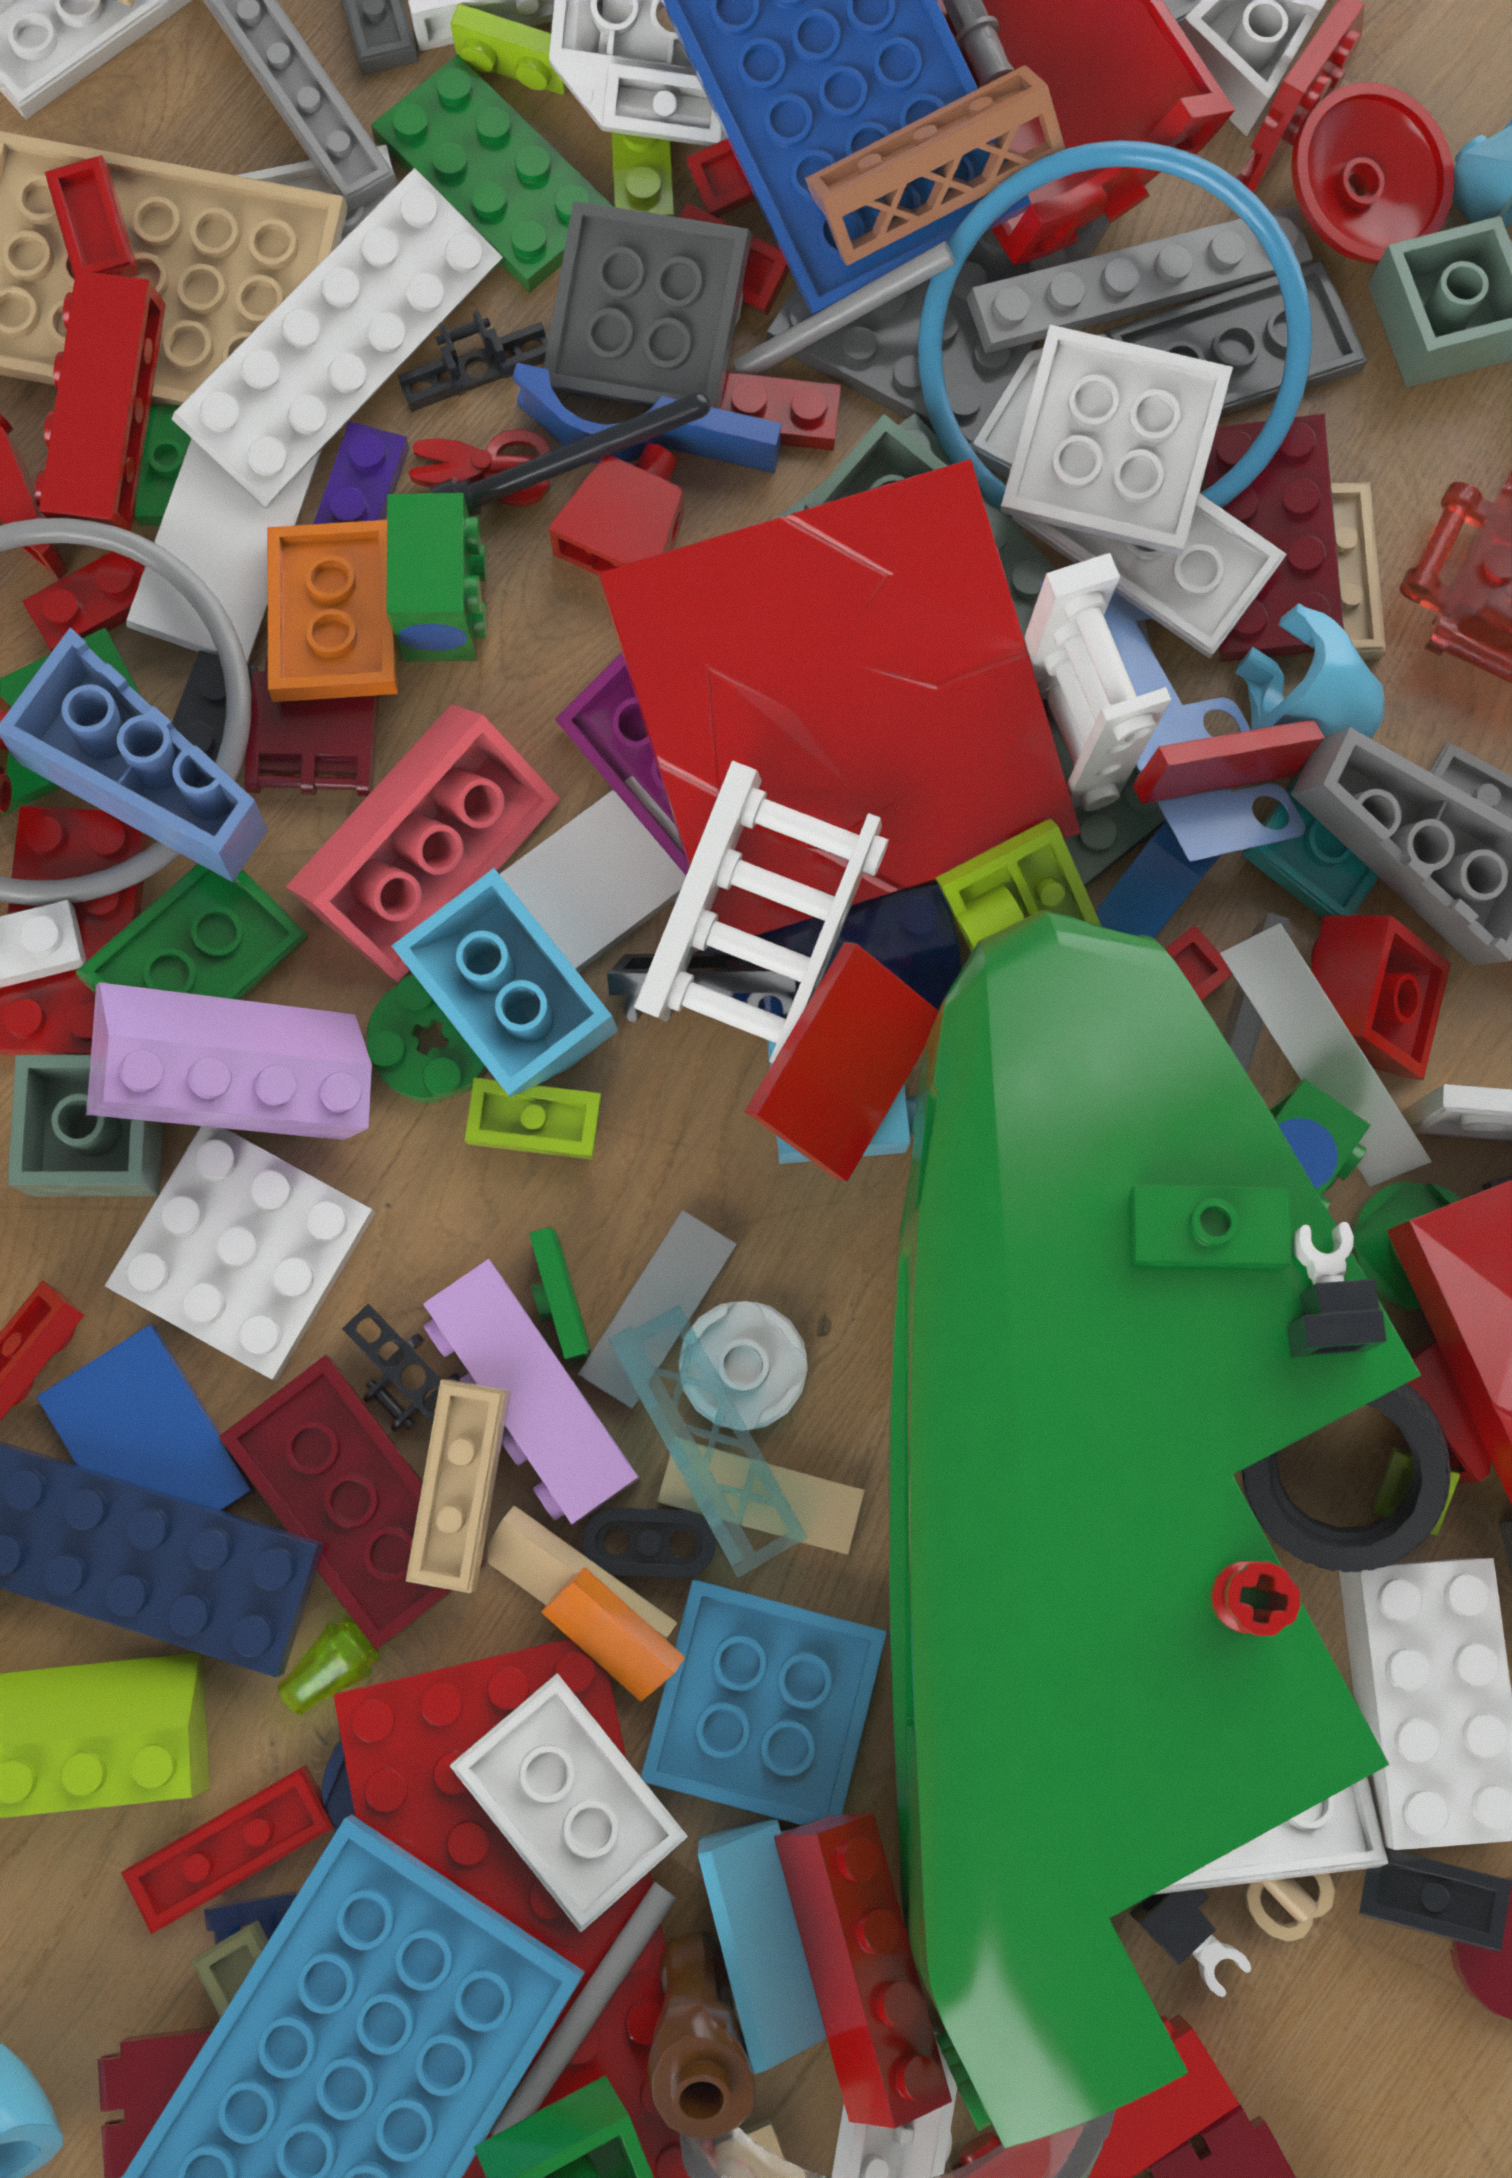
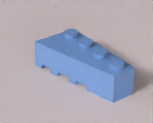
[0,627,268,882]

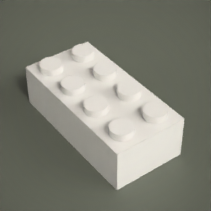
[1339,1558,1512,1850]

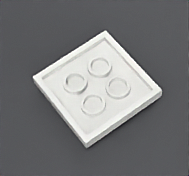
[1001,325,1233,556]
[105,1126,376,1381]

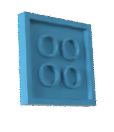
[641,1579,887,1825]

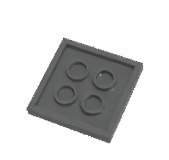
[543,201,752,409]

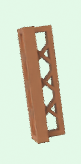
[805,65,1065,266]

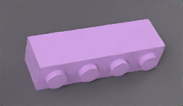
[423,1259,640,1525]

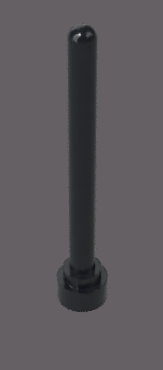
[430,393,711,517]

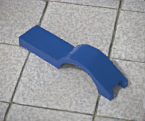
[513,363,782,473]

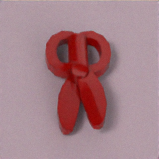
[408,429,552,507]

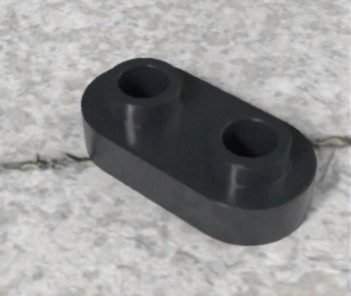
[582,1508,716,1578]

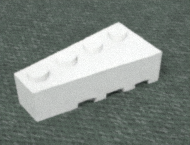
[1180,0,1327,136]

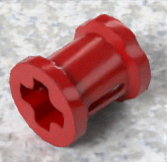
[1211,1561,1301,1636]

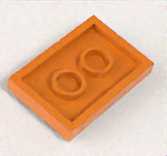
[267,520,398,702]

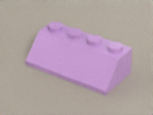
[86,982,372,1140]

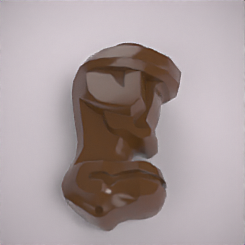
[647,1931,756,2138]

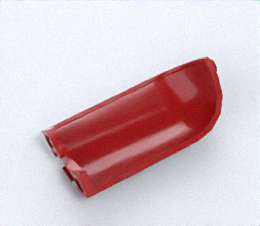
[937,0,1235,266]

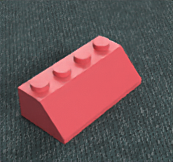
[286,704,561,983]

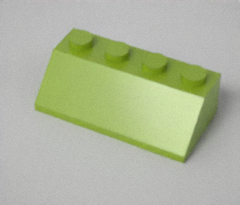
[0,1652,210,1818]

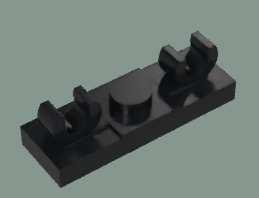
[607,951,808,1022]

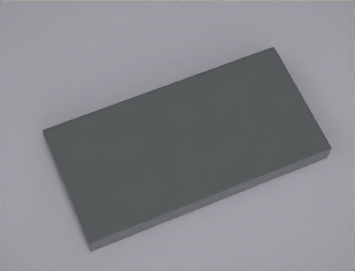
[1104,260,1367,418]

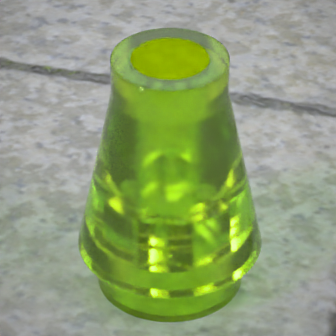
[277,1617,380,1716]

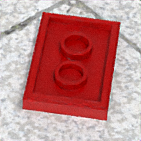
[744,942,937,1182]

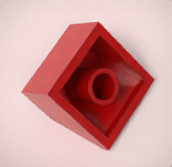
[1311,915,1451,1080]

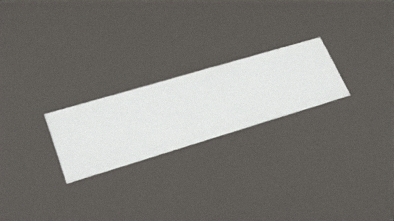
[1220,923,1432,1187]

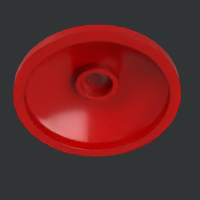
[1291,82,1454,264]

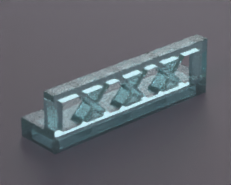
[608,1305,807,1578]

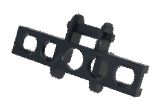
[397,310,548,412]
[342,1304,461,1432]

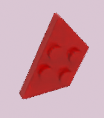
[1236,0,1365,194]

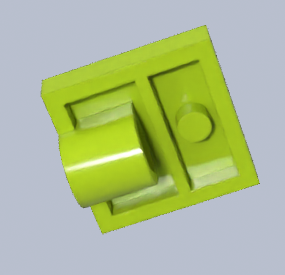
[936,818,1102,951]

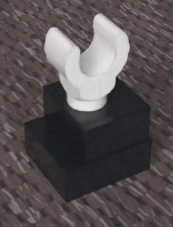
[1287,1222,1387,1357]
[1129,1889,1251,1997]

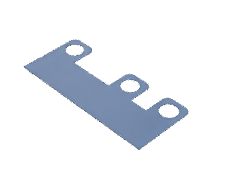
[1037,582,1305,862]

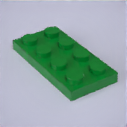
[371,54,614,293]

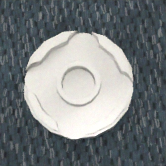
[678,1301,808,1432]

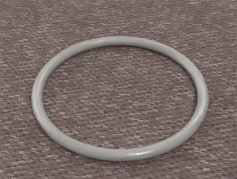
[0,518,251,906]

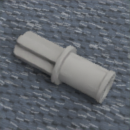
[942,0,1015,88]

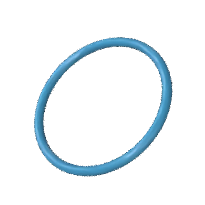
[918,140,1312,520]

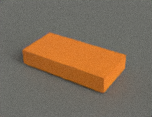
[541,1567,685,1702]

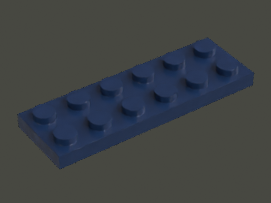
[0,1441,324,1678]

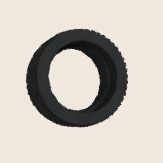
[1241,1382,1451,1573]

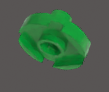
[366,975,488,1104]
[1351,1181,1462,1312]

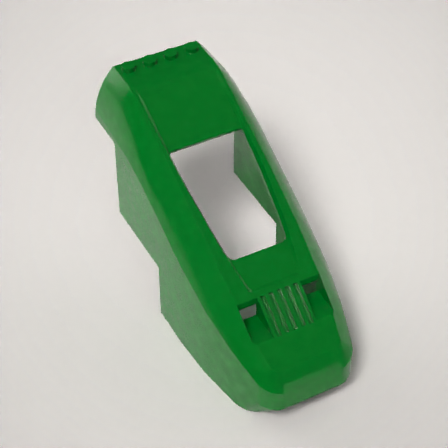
[887,910,1420,2148]

